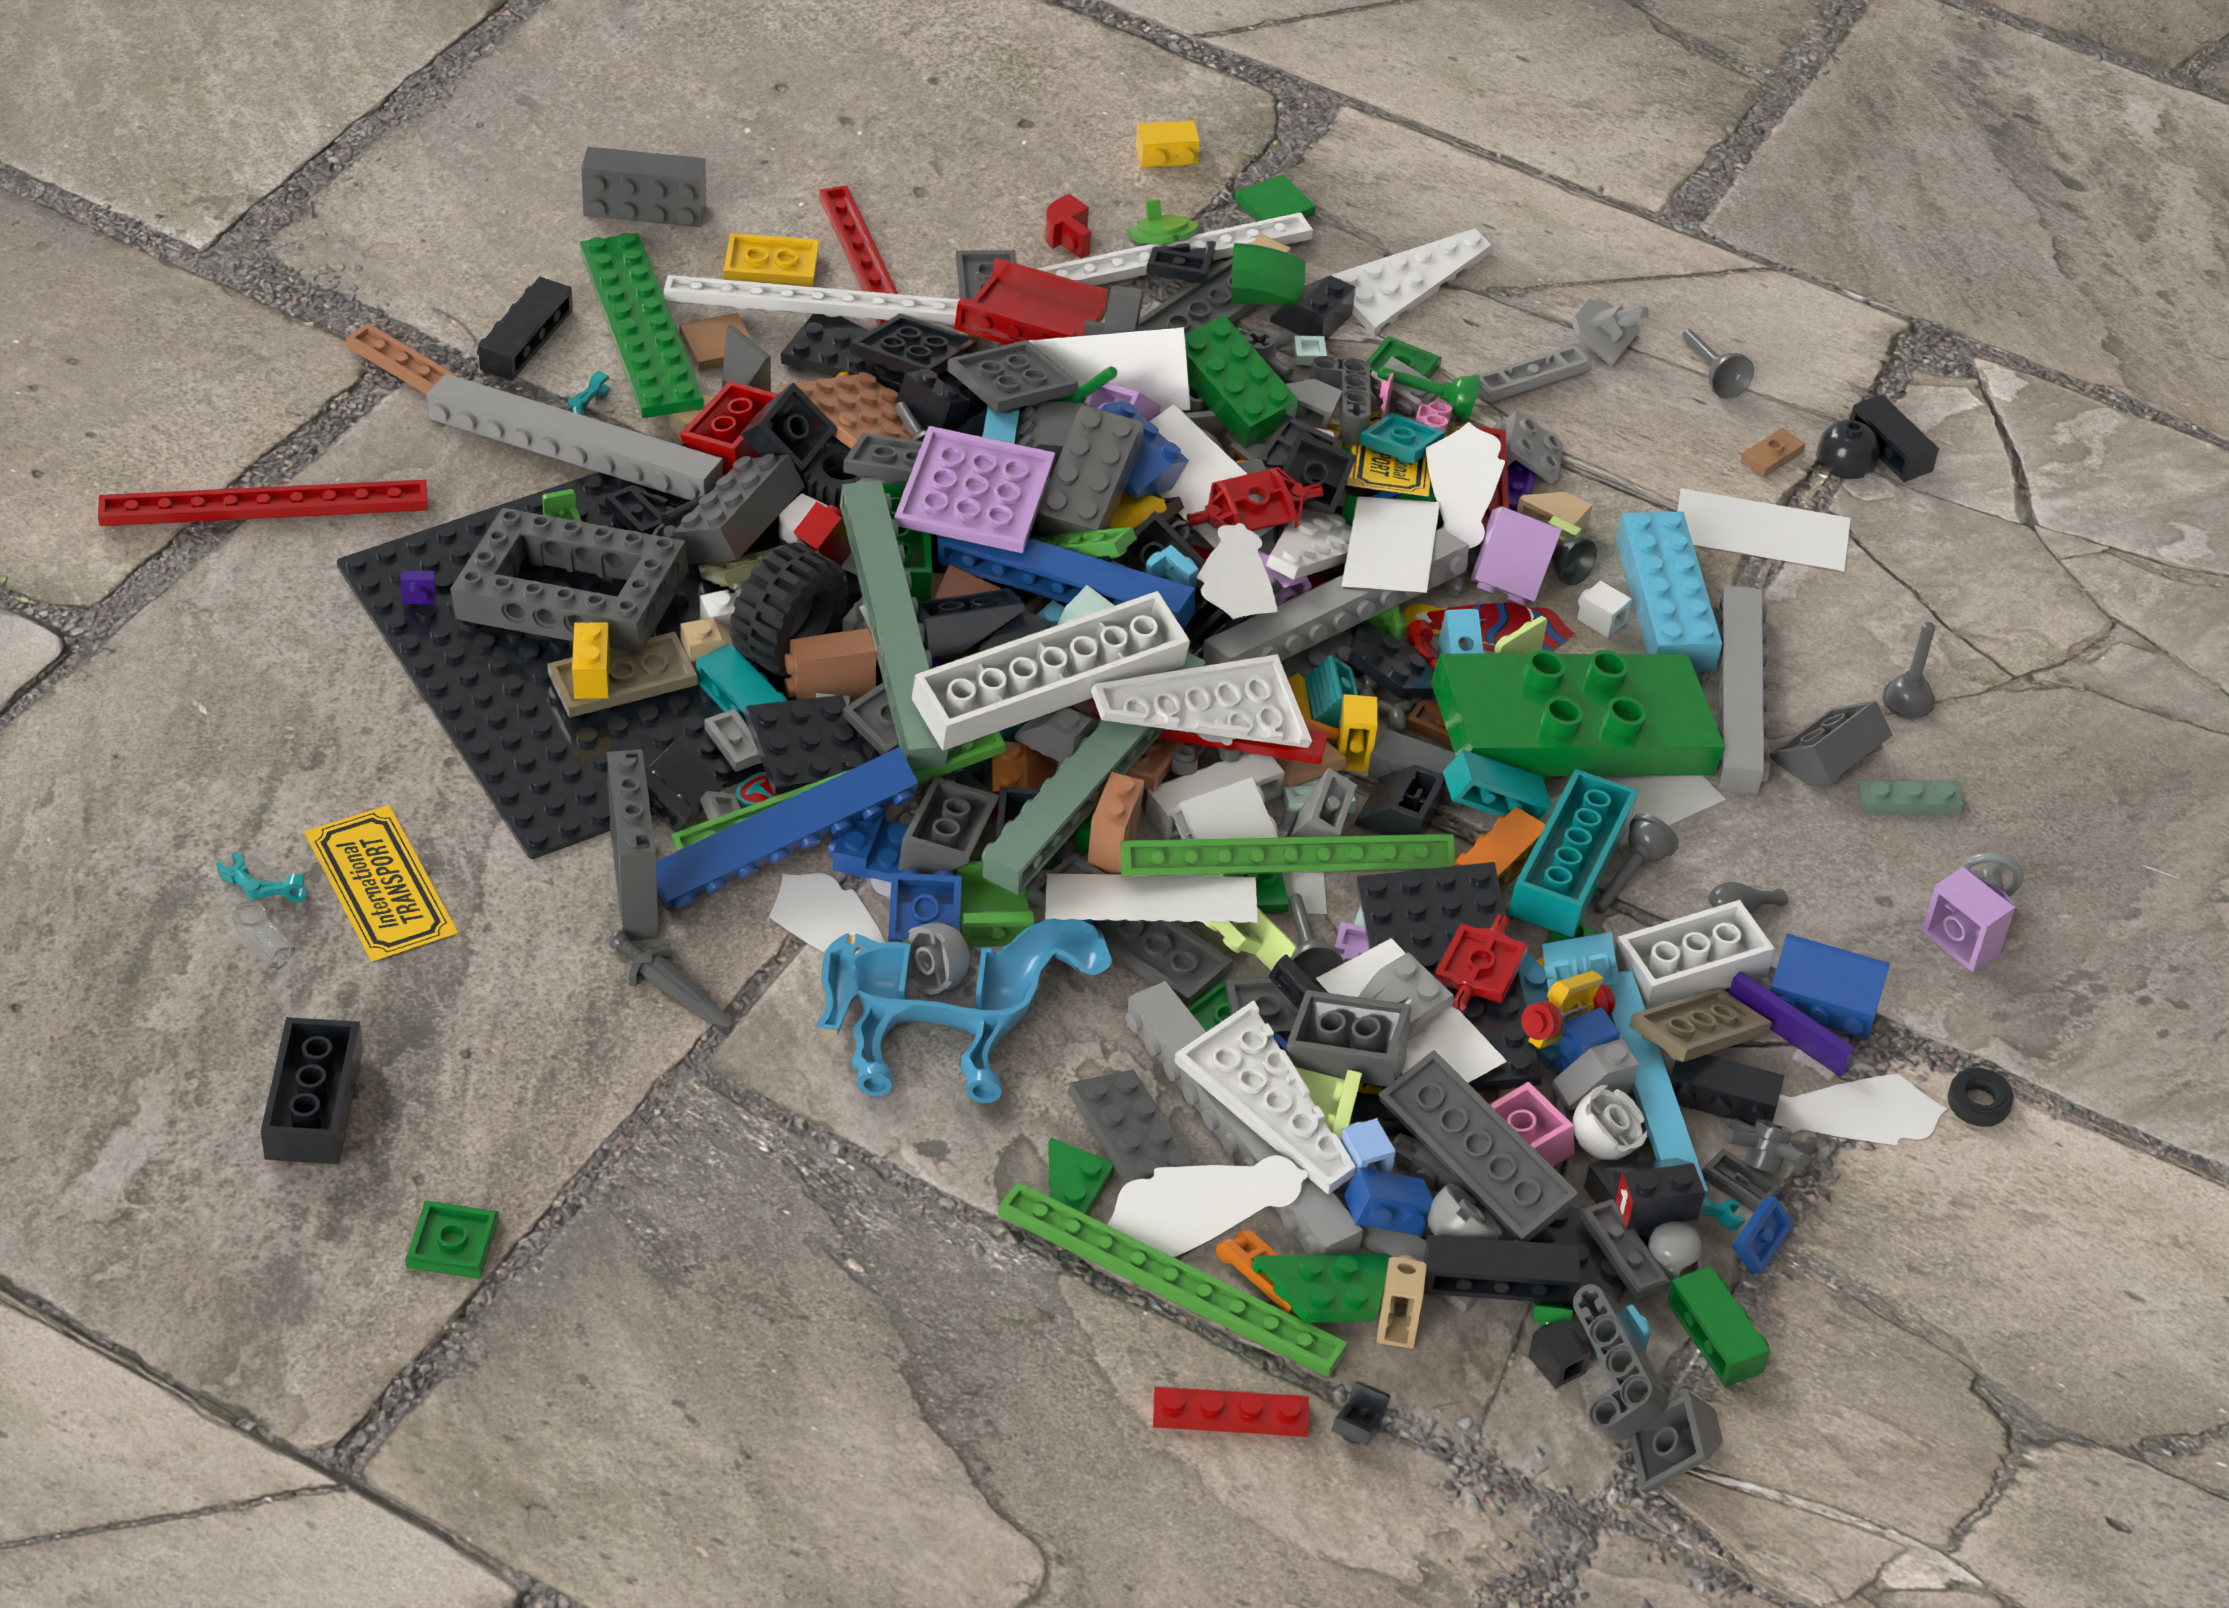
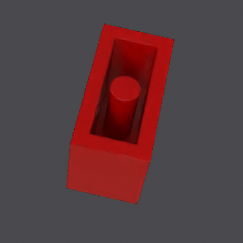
[793,502,851,566]

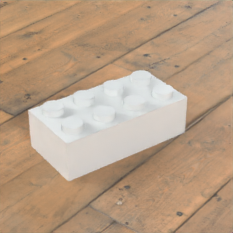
[1615,900,1775,1009]

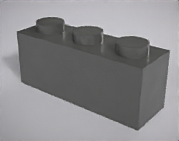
[1367,728,1464,810]

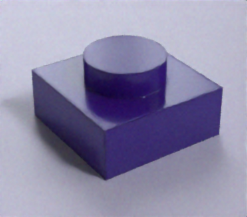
[400,571,437,604]

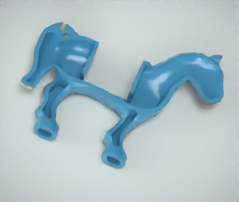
[817,918,1112,1103]

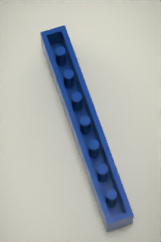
[938,536,1195,630]
[656,747,918,910]

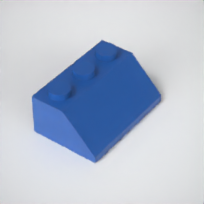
[1099,400,1189,498]
[1770,933,1891,1039]

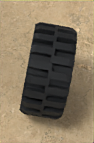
[730,543,849,676]

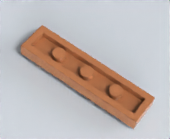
[346,323,458,394]

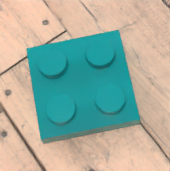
[1359,413,1445,464]

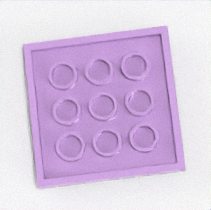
[894,426,1055,553]

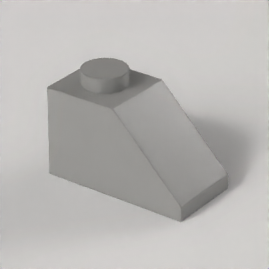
[1286,379,1342,429]
[1291,768,1357,837]
[1552,1038,1639,1111]

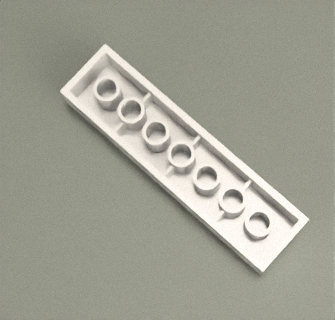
[912,591,1190,751]

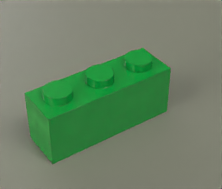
[1666,1266,1770,1387]

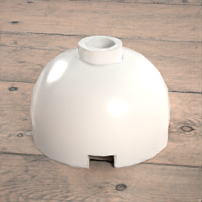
[1573,1085,1647,1160]

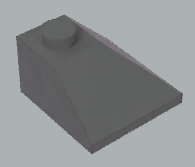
[722,324,771,392]
[1014,706,1101,763]
[1629,1392,1723,1494]

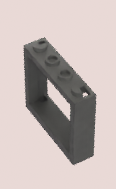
[607,749,659,941]

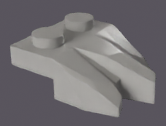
[1358,952,1453,1041]

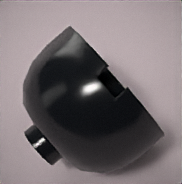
[1816,420,1880,479]

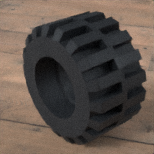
[803,442,861,511]

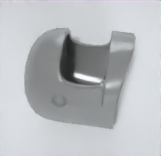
[1648,1221,1702,1289]

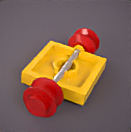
[1521,970,1616,1049]

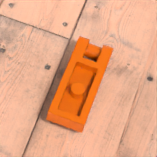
[1216,1229,1294,1314]

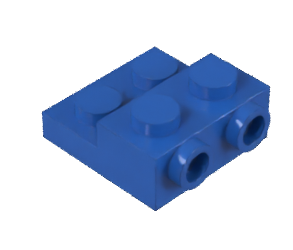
[828,810,909,882]
[888,869,962,943]

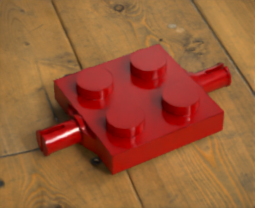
[1435,914,1528,1011]

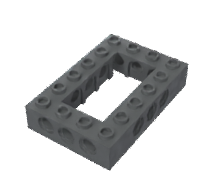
[450,508,689,654]

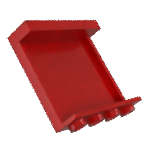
[954,258,1109,345]

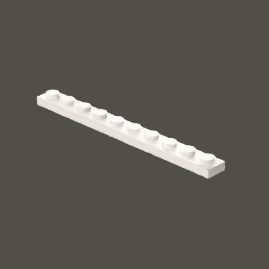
[1037,212,1313,286]
[664,275,960,327]

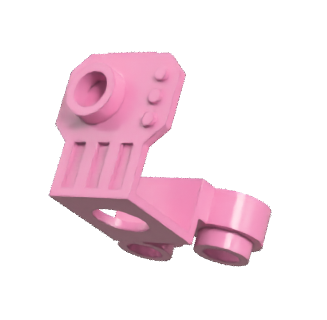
[1379,373,1452,435]

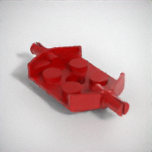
[1187,467,1323,531]

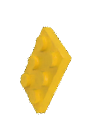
[723,233,819,286]

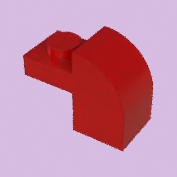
[1045,193,1092,259]

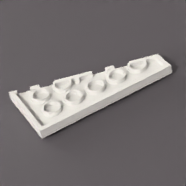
[1331,228,1491,337]
[1266,509,1352,580]
[1091,654,1312,748]
[1174,1000,1356,1194]

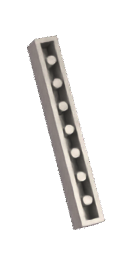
[1718,585,1769,795]

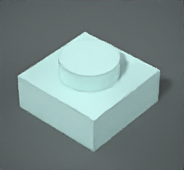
[1293,336,1327,366]

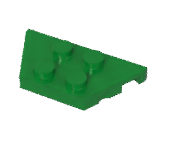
[1251,1254,1390,1323]

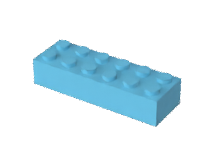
[1616,511,1722,672]

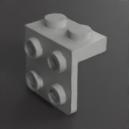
[1493,410,1563,484]

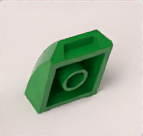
[1232,243,1306,305]

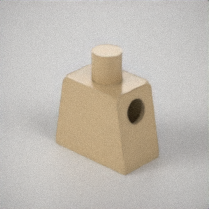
[1376,1255,1427,1349]

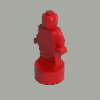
[1405,619,1440,669]

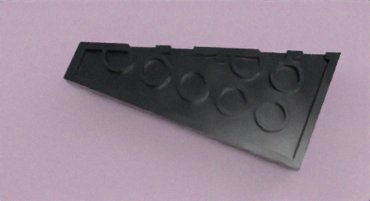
[780,313,962,393]

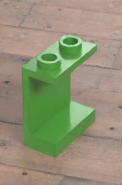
[956,861,1034,947]

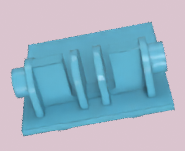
[1542,932,1620,989]

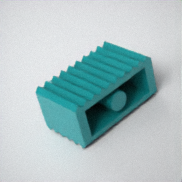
[1304,655,1359,729]

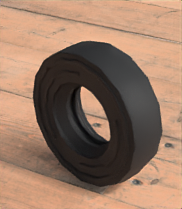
[1947,1068,2014,1127]

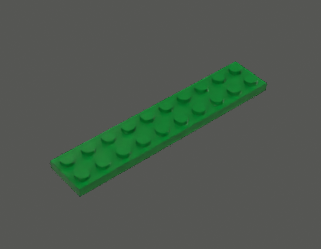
[580,233,704,419]

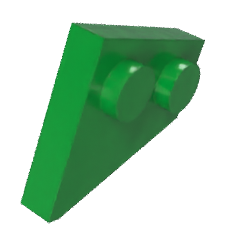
[1048,1137,1115,1216]

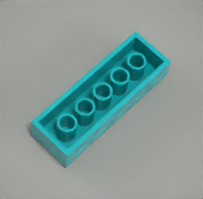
[1508,769,1639,938]

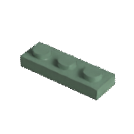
[1857,780,1964,814]

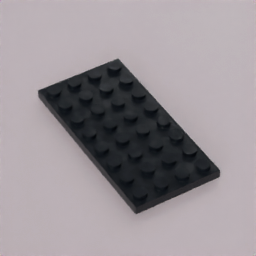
[1357,862,1542,1092]

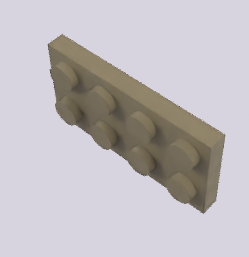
[548,632,697,718]
[1629,987,1772,1062]

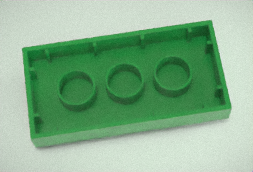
[1431,650,1725,776]

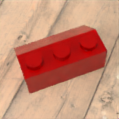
[680,381,778,475]

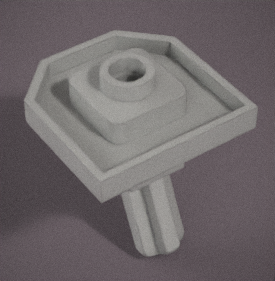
[1571,299,1649,366]

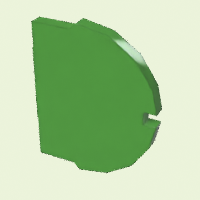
[1126,199,1199,244]

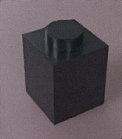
[1528,1319,1591,1389]

